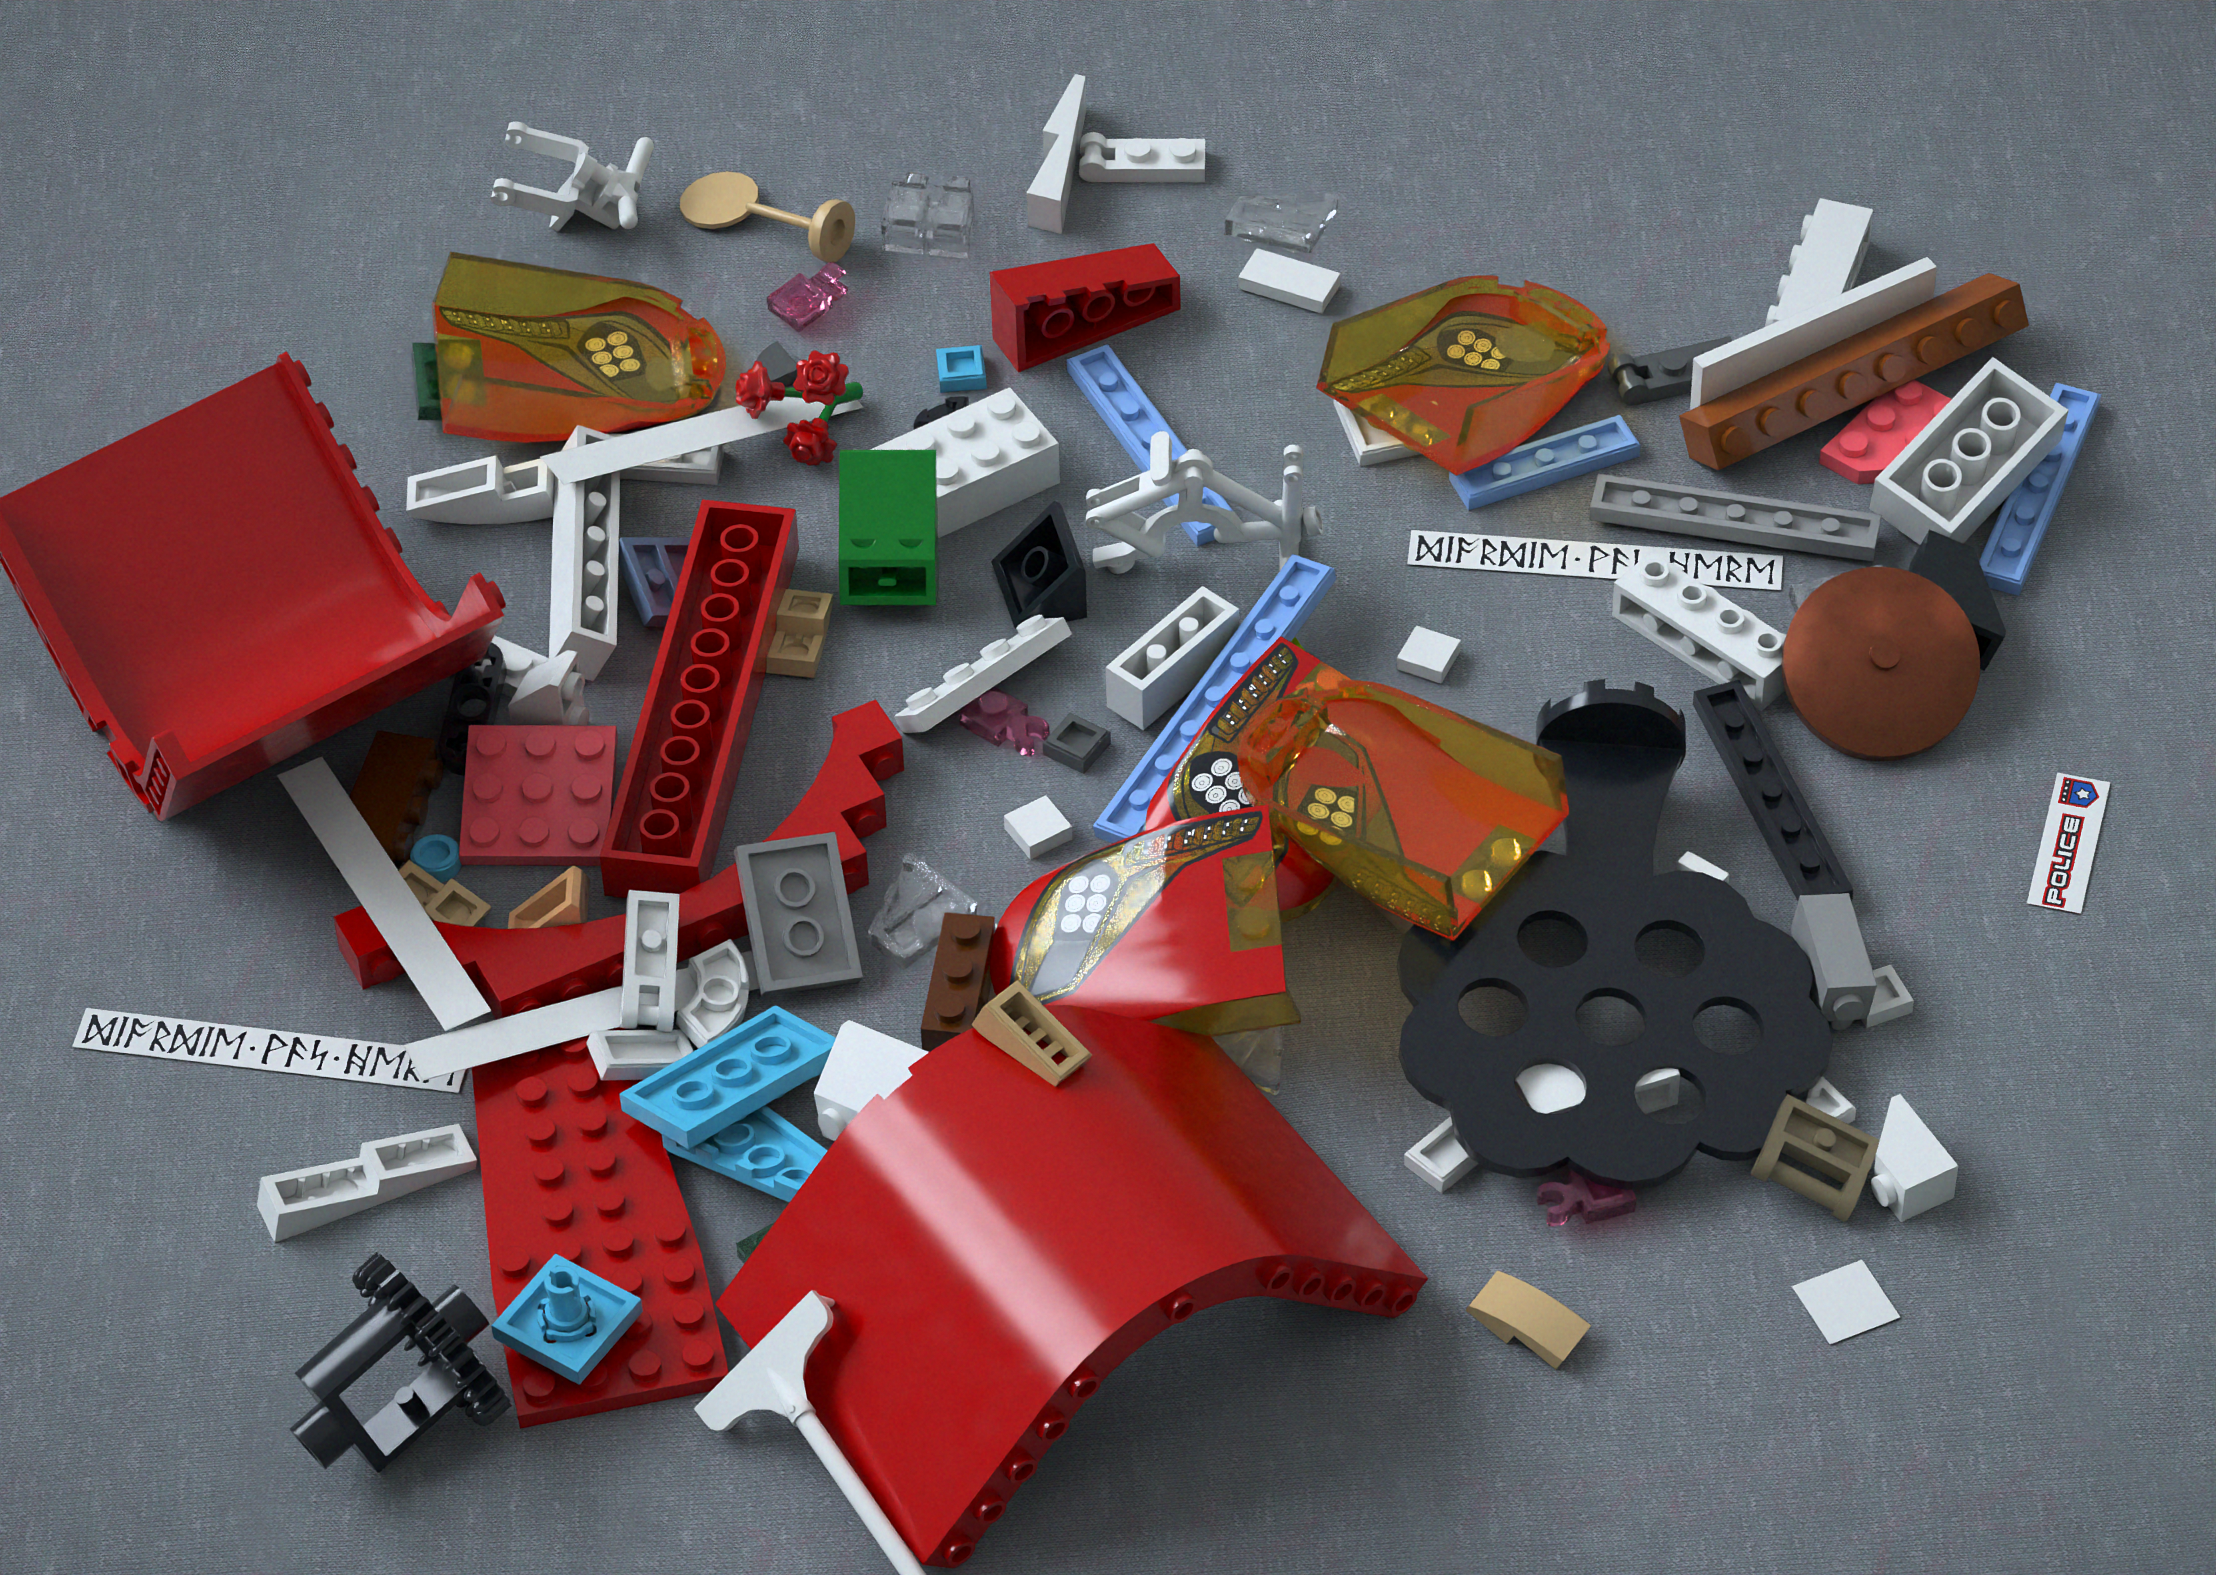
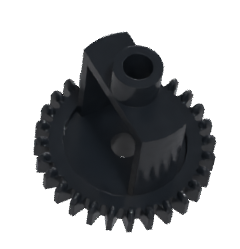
[290,1252,512,1473]

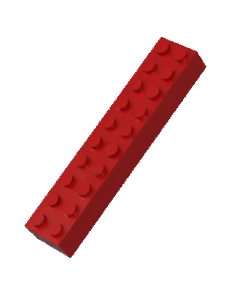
[599,499,799,898]

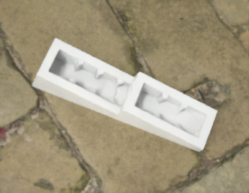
[1027,74,1086,234]
[257,1124,477,1243]

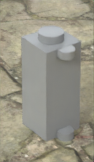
[1791,893,1877,1030]

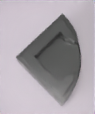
[756,341,797,387]

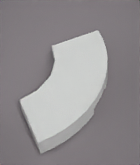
[676,939,749,1049]

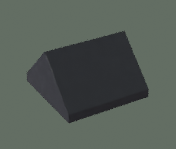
[991,501,1087,629]

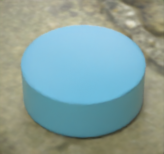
[410,834,461,883]

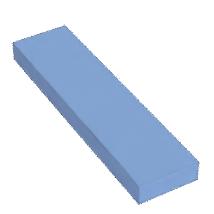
[1449,415,1640,511]

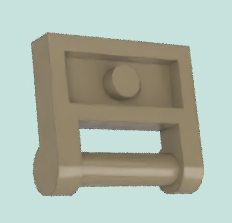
[1750,1094,1880,1222]

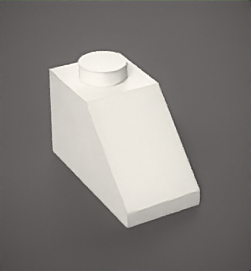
[1871,1094,1958,1222]

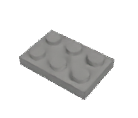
[734,832,863,997]

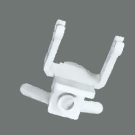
[491,122,654,232]

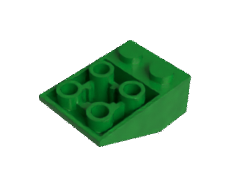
[838,450,939,605]

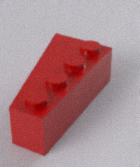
[989,243,1181,373]

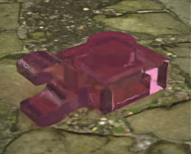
[766,262,848,332]

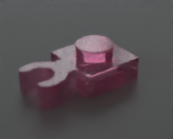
[959,686,1050,757]
[1536,1171,1637,1226]

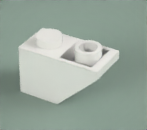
[508,650,589,726]

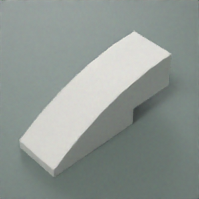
[406,455,555,525]

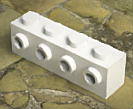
[1612,551,1786,711]

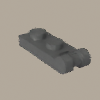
[1607,336,1732,406]

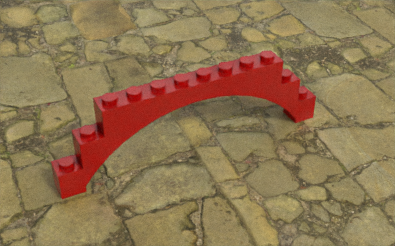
[333,699,904,1020]

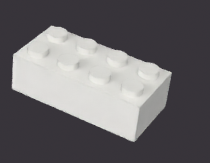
[1869,357,2069,545]
[870,387,1060,538]

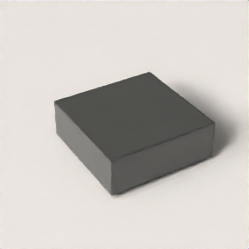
[1043,713,1111,774]

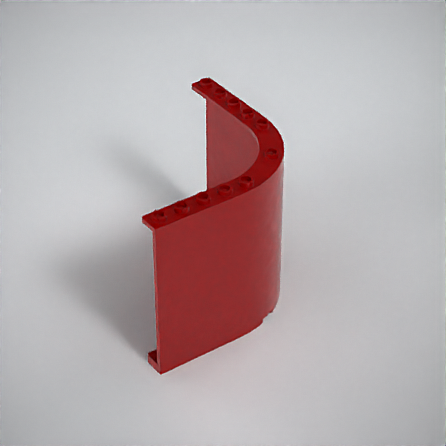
[0,351,506,821]
[715,1005,1428,1568]

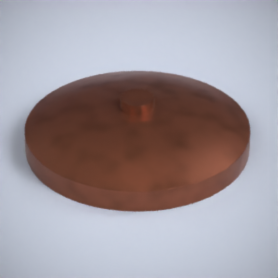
[1781,567,1980,761]

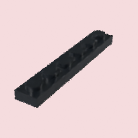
[1693,680,1853,902]

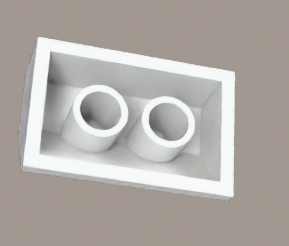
[814,1020,929,1141]

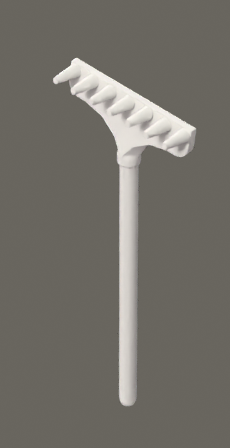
[694,1290,927,1575]

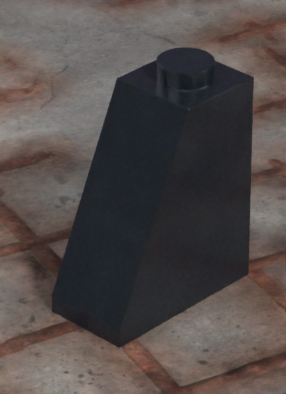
[1908,529,2006,671]

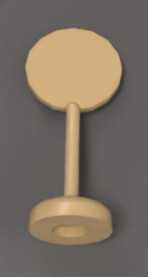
[680,171,856,263]

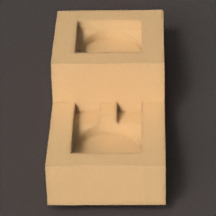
[767,589,833,678]
[399,860,491,927]
[1466,1270,1591,1370]

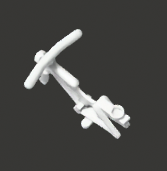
[1086,431,1323,574]

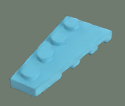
[662,1105,828,1202]

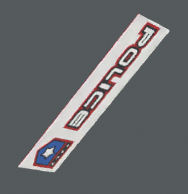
[2027,773,2111,914]

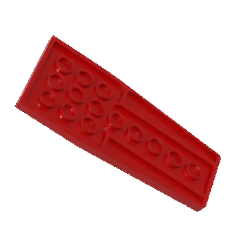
[472,1027,729,1429]

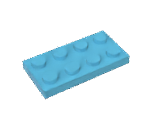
[619,1005,836,1149]

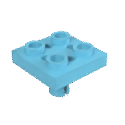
[491,1253,643,1385]

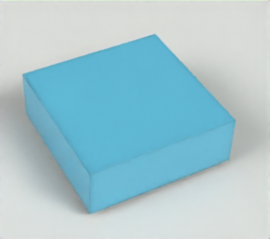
[936,345,987,393]

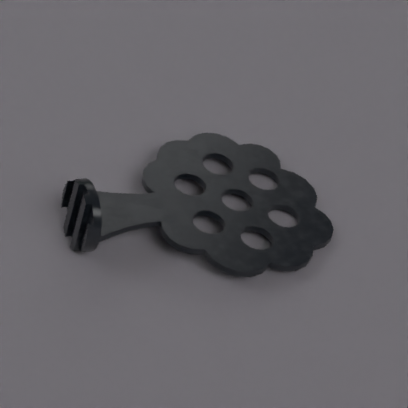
[1397,679,1833,1190]

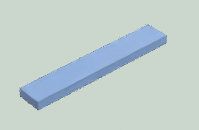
[1066,344,1233,547]
[1979,383,2101,596]

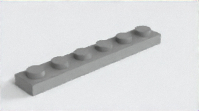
[1589,473,1882,562]

